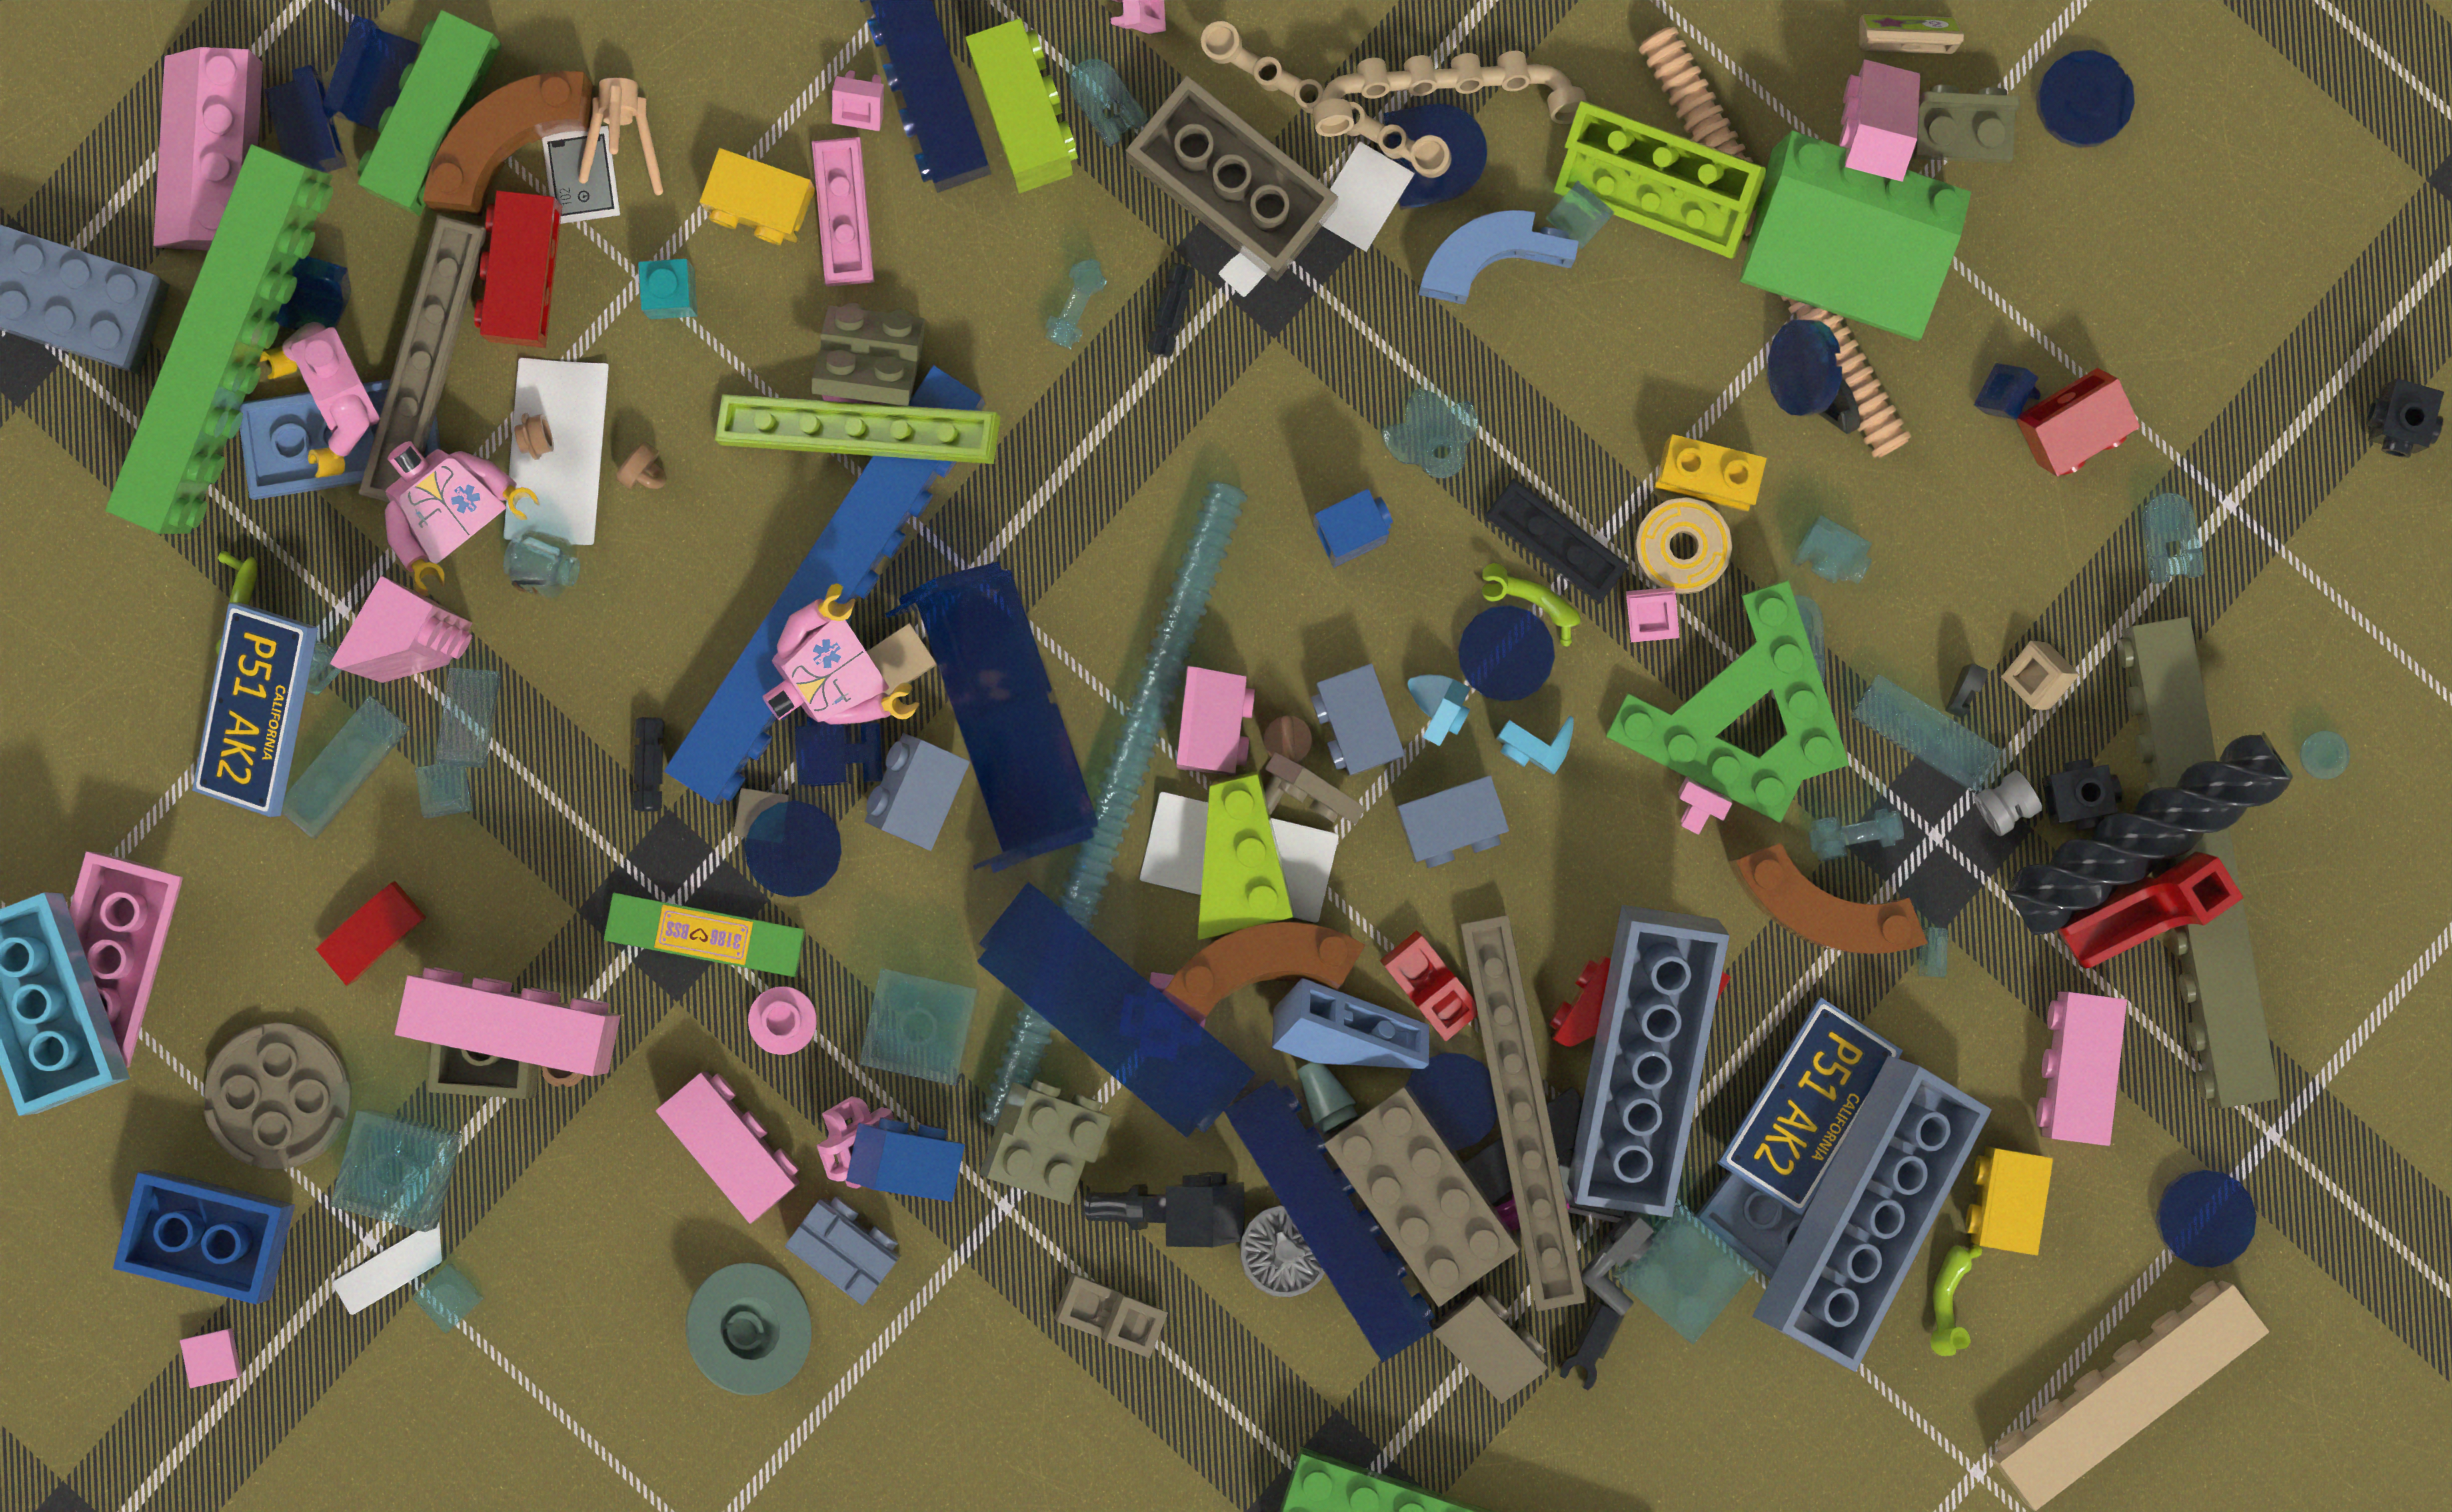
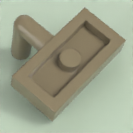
[1264,752,1366,824]

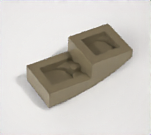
[1054,1273,1168,1358]

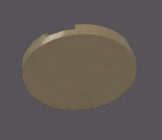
[204,1023,352,1169]

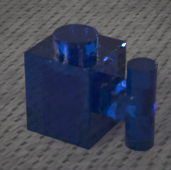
[795,717,883,787]

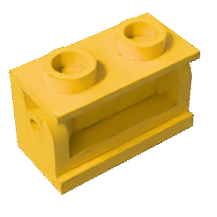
[700,148,816,245]
[1654,434,1767,512]
[1965,1146,2053,1256]

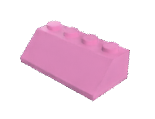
[153,47,263,250]
[330,576,472,683]
[69,851,183,1068]

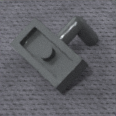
[1581,1211,1654,1316]

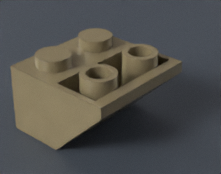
[1430,1288,1548,1404]

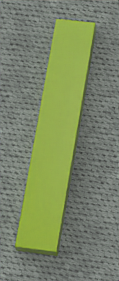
[715,394,1001,464]

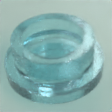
[2300,731,2350,779]

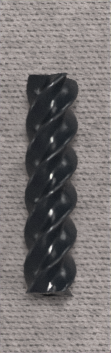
[2004,731,2293,936]

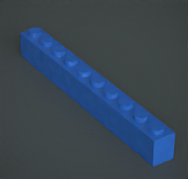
[664,365,985,805]

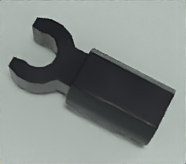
[1559,1300,1625,1391]

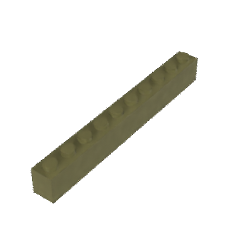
[2117,616,2280,1109]

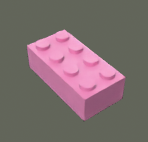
[395,967,621,1076]

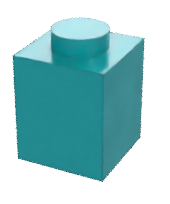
[638,259,698,320]

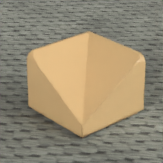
[2001,641,2080,710]

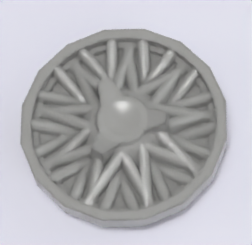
[1239,1206,1330,1297]

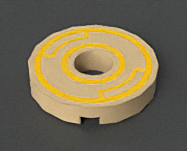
[1635,497,1732,594]

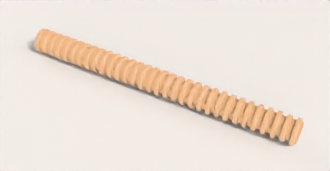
[1639,27,1911,458]

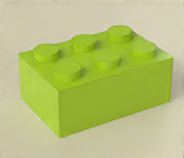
[965,18,1078,194]

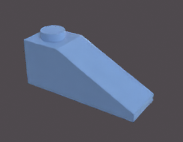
[1272,978,1429,1069]

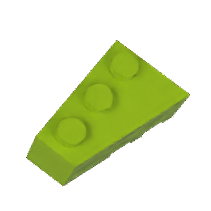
[1198,770,1294,940]

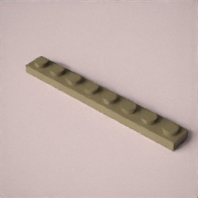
[1461,915,1586,1312]

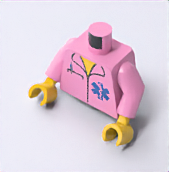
[260,322,380,478]
[385,441,540,596]
[762,583,919,724]

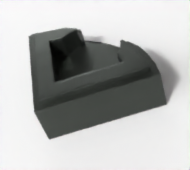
[1814,366,1860,434]
[1945,663,1989,718]

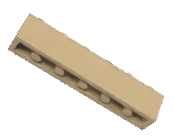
[1990,1280,2269,1511]

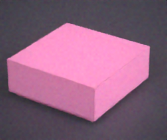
[1626,587,1679,642]
[180,1328,242,1388]

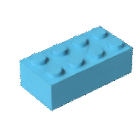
[0,892,130,1116]

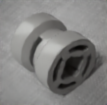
[1974,770,2042,836]

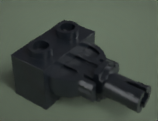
[1084,1172,1244,1248]

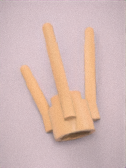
[579,78,663,195]

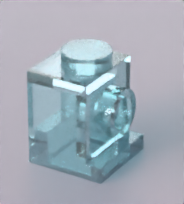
[1791,515,1872,584]

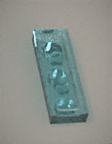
[1850,674,2003,793]
[281,695,411,839]

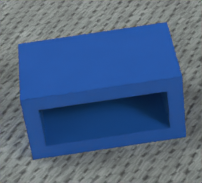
[1313,489,1393,568]
[846,1117,965,1202]

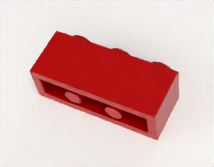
[474,191,563,348]

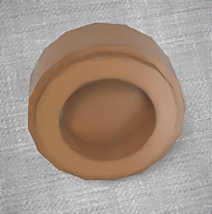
[616,441,667,490]
[1264,715,1312,763]

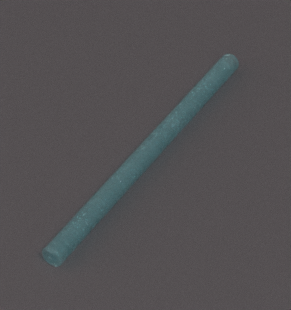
[979,481,1248,1127]

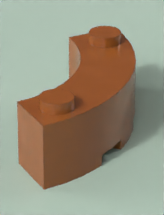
[423,71,593,217]
[1729,843,1928,954]
[1157,922,1365,1025]

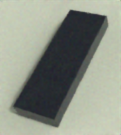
[1484,478,1629,605]

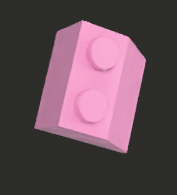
[1176,666,1255,776]

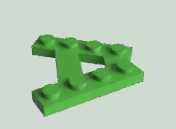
[1606,579,1849,823]

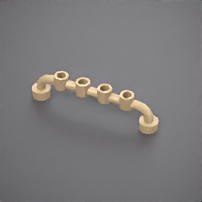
[1201,21,1451,178]
[1312,51,1587,137]

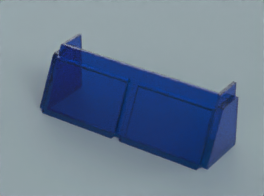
[885,561,1098,873]
[977,881,1256,1138]

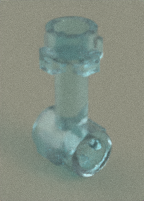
[1044,258,1107,350]
[1808,808,1904,861]

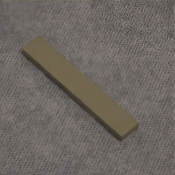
[358,215,487,503]

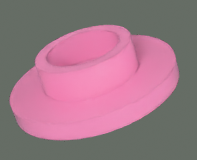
[748,987,817,1055]

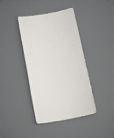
[504,358,609,545]
[1140,792,1339,923]

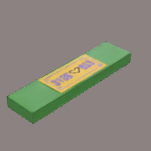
[604,893,806,977]

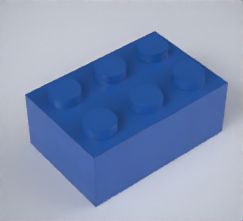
[113,1169,295,1304]

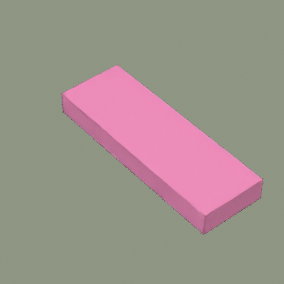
[812,137,875,287]

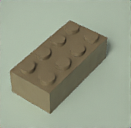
[1126,76,1338,282]
[1324,1085,1522,1307]

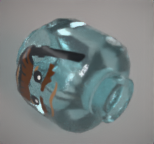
[503,530,580,598]

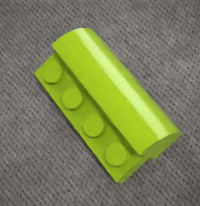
[1554,101,1766,259]

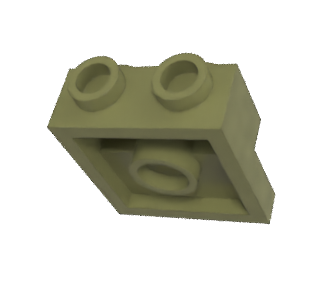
[812,303,925,406]
[979,1079,1112,1205]

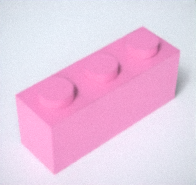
[1839,59,1920,182]
[2036,992,2127,1146]
[656,1071,800,1224]

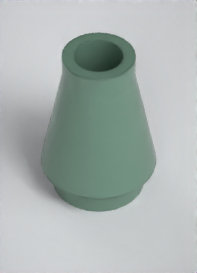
[1297,1062,1358,1135]

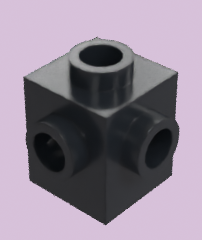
[2366,378,2444,458]
[2041,758,2122,831]

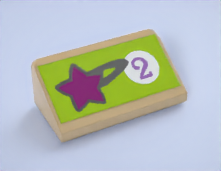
[1859,14,1964,54]

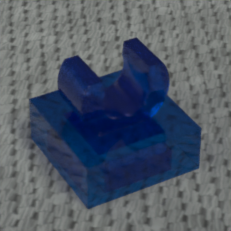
[1974,363,2041,421]

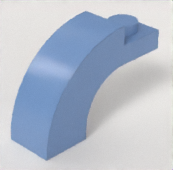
[1418,210,1579,305]

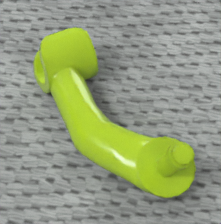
[215,551,258,655]
[1482,563,1581,646]
[1930,1245,1982,1356]

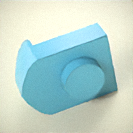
[1407,674,1471,746]
[1496,715,1574,774]

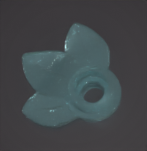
[1382,389,1478,478]

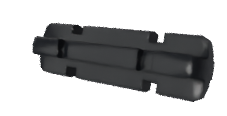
[1147,263,1195,358]
[633,717,664,812]

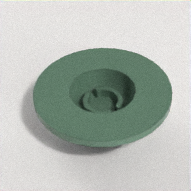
[685,1263,812,1396]

